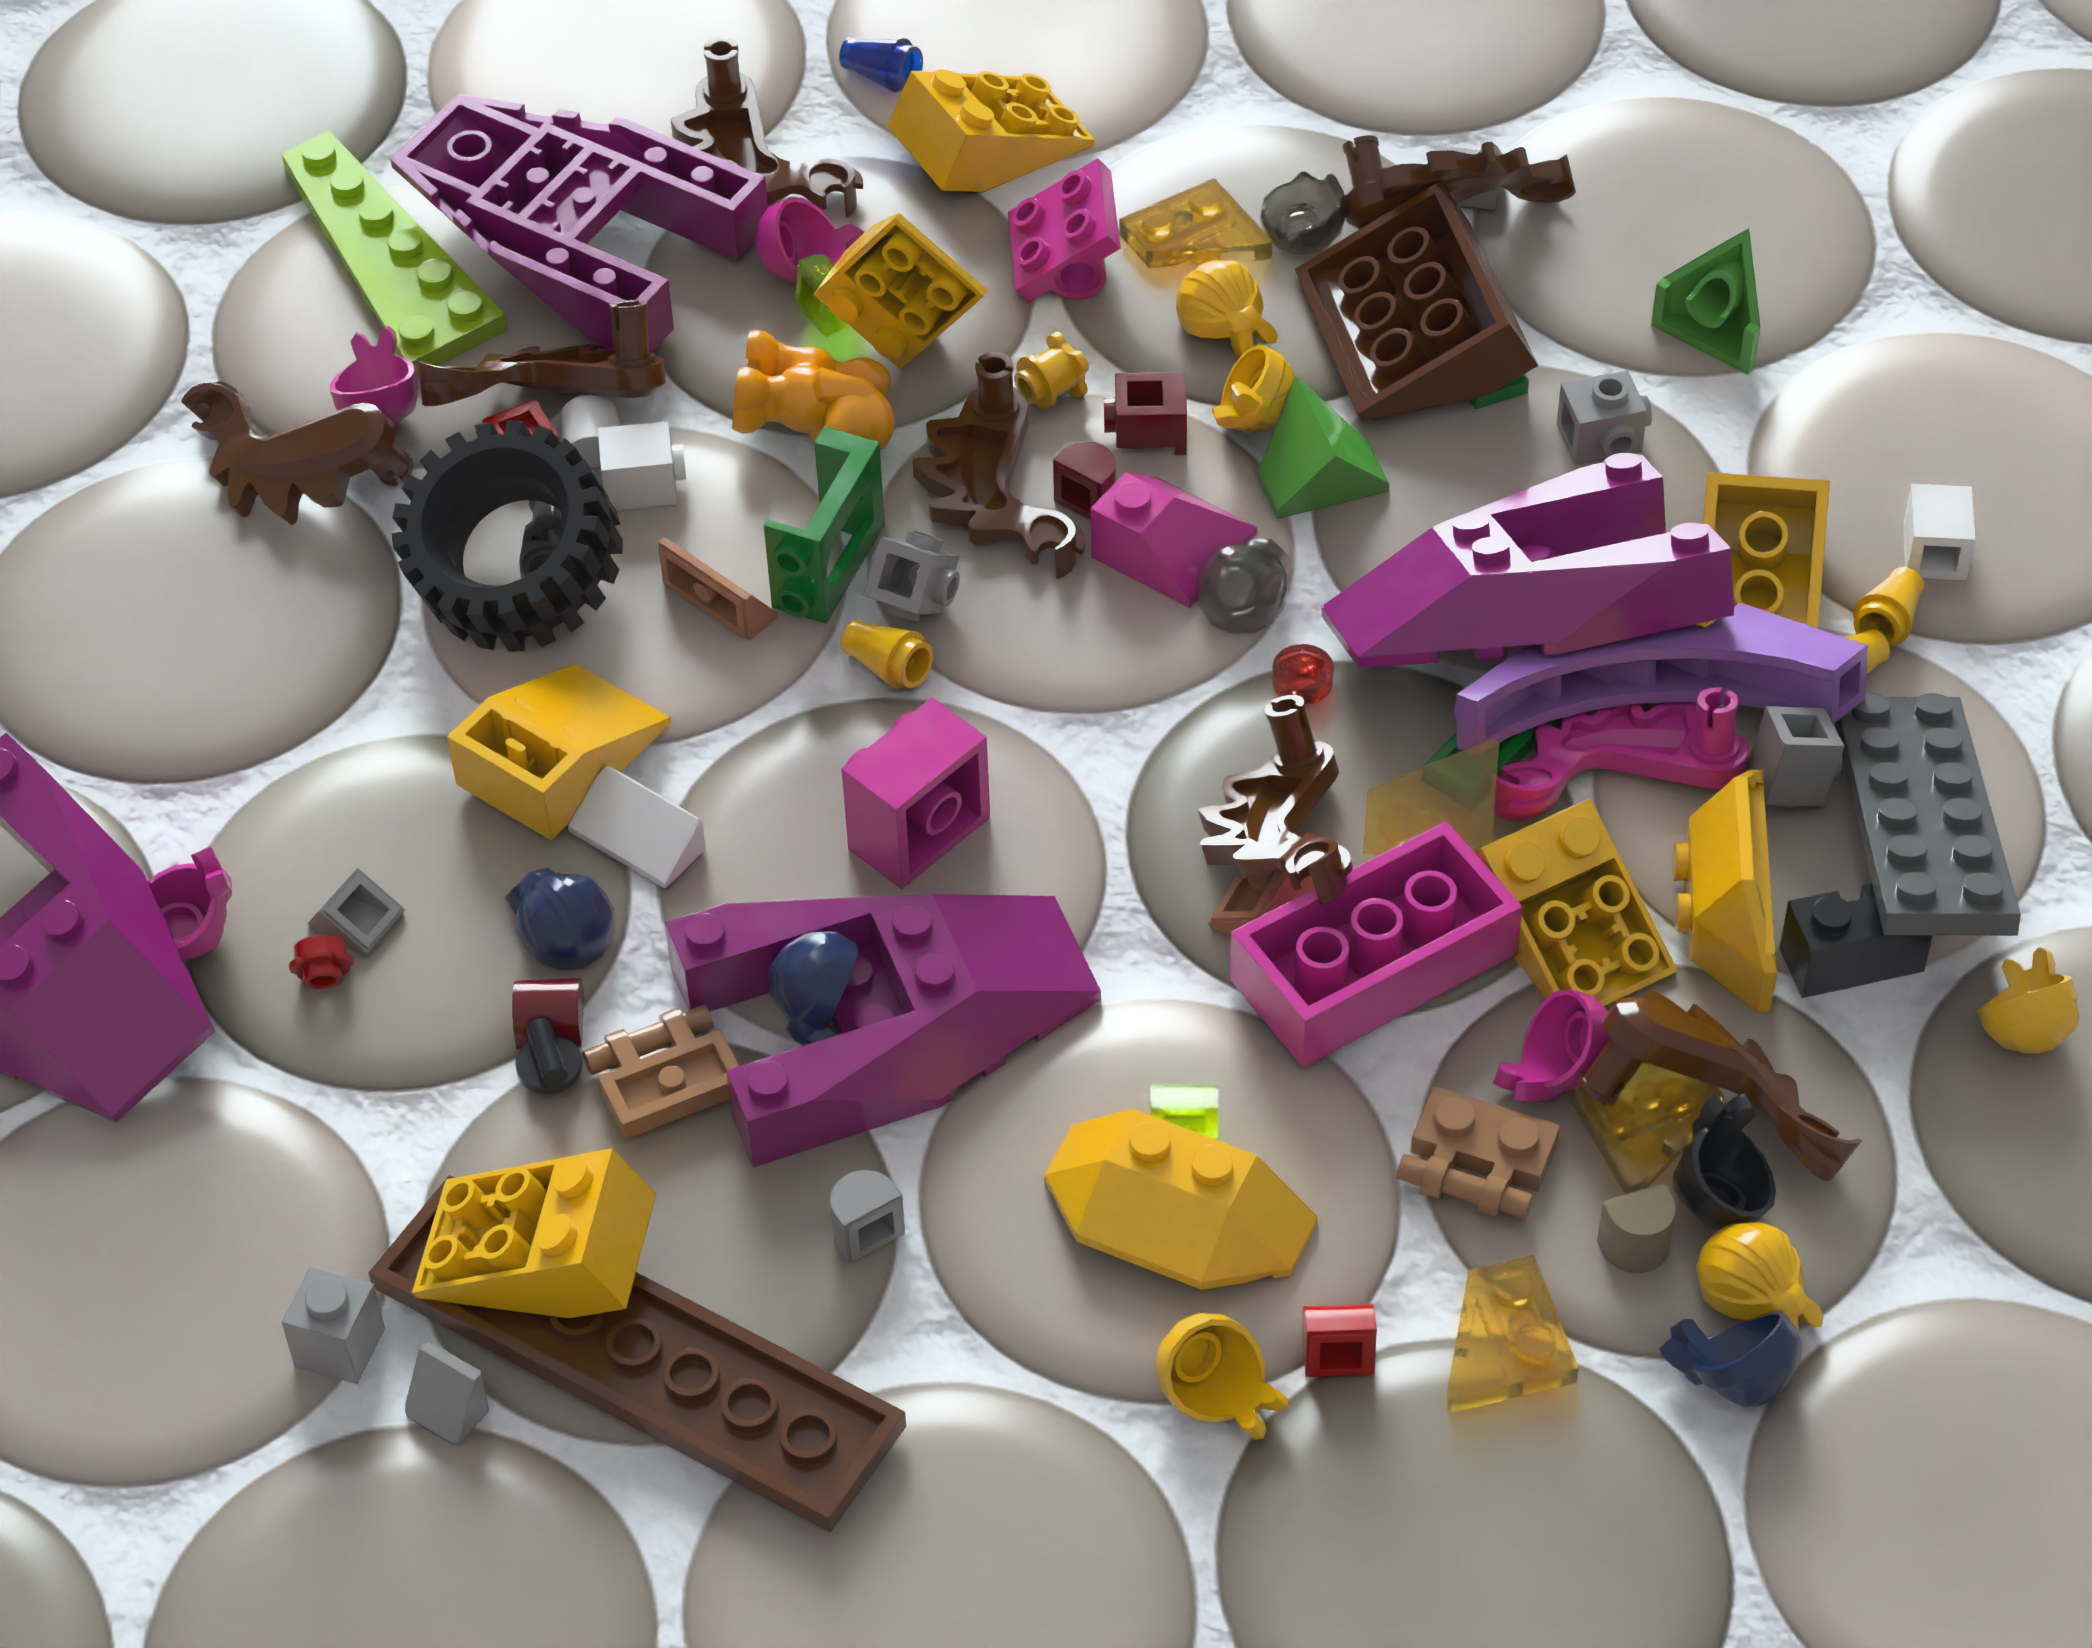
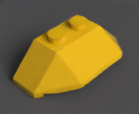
[1672,770,1777,1013]
[1044,1109,1318,1290]

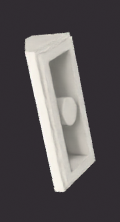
[568,765,706,889]

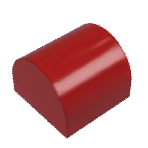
[1302,1304,1377,1377]

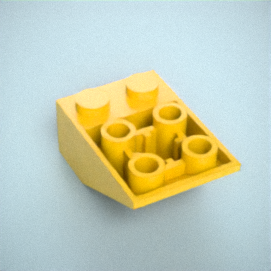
[887,69,1095,192]
[814,212,988,369]
[447,663,671,841]
[1475,798,1678,1006]
[412,1148,656,1318]

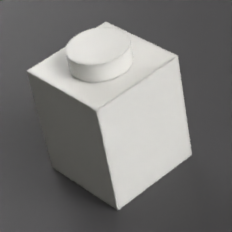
[598,421,687,510]
[1903,483,1975,581]

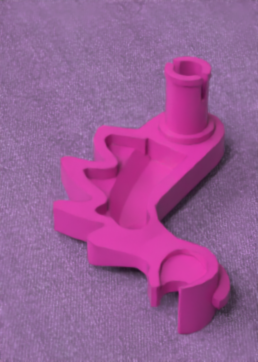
[1491,687,1749,821]

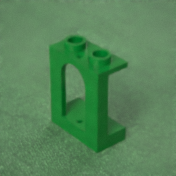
[764,426,885,624]

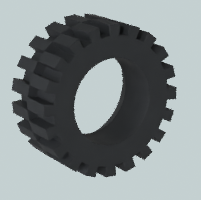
[391,420,623,652]

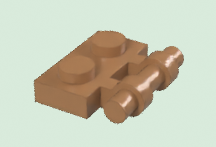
[582,1004,739,1140]
[1396,1086,1560,1220]

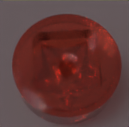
[1272,644,1334,704]

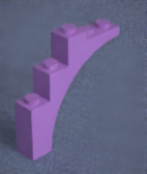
[1454,603,1868,756]

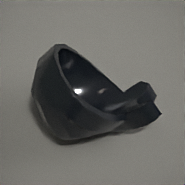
[1673,1094,1776,1228]

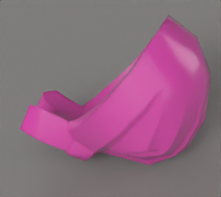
[755,197,865,283]
[330,325,419,426]
[149,846,232,961]
[1493,989,1610,1102]

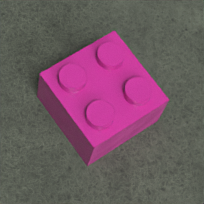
[841,697,990,890]

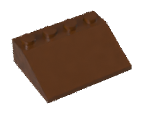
[1295,180,1539,421]

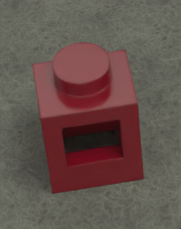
[1104,372,1187,455]

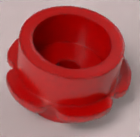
[289,935,354,989]

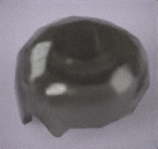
[1260,171,1347,254]

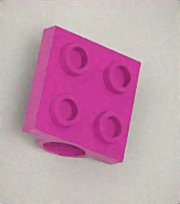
[1008,158,1121,303]

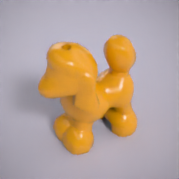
[732,330,895,450]

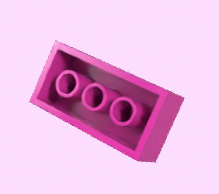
[1230,821,1523,1068]

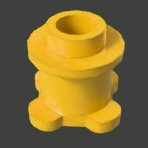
[1014,332,1089,410]

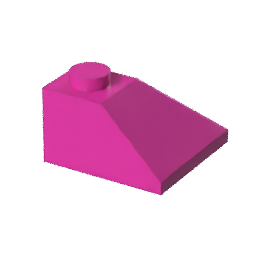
[1091,472,1257,608]

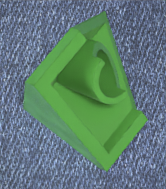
[1651,228,1761,375]
[1258,375,1389,519]

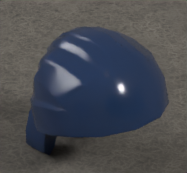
[505,867,615,970]
[768,931,858,1046]
[1659,1310,1802,1407]

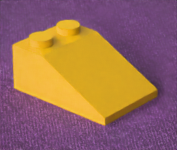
[1697,472,1830,628]

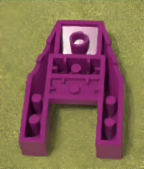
[390,94,768,353]
[1321,453,1734,668]
[0,733,215,1122]
[665,894,1101,1167]

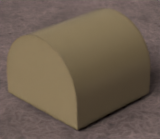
[1597,1184,1676,1273]

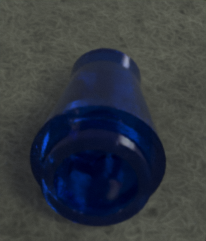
[839,37,923,92]

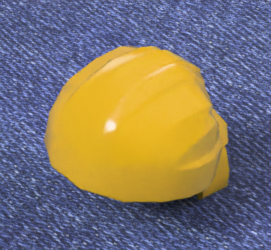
[1176,261,1278,357]
[1212,344,1295,433]
[1977,947,2079,1054]
[1696,1222,1824,1333]
[1155,1313,1288,1440]

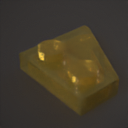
[1119,178,1273,268]
[1363,739,1499,855]
[1571,1063,1724,1194]
[1446,1255,1579,1413]

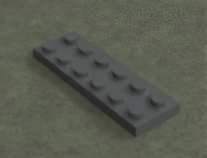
[1834,693,2021,936]

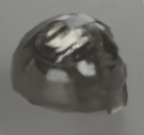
[1196,537,1291,634]

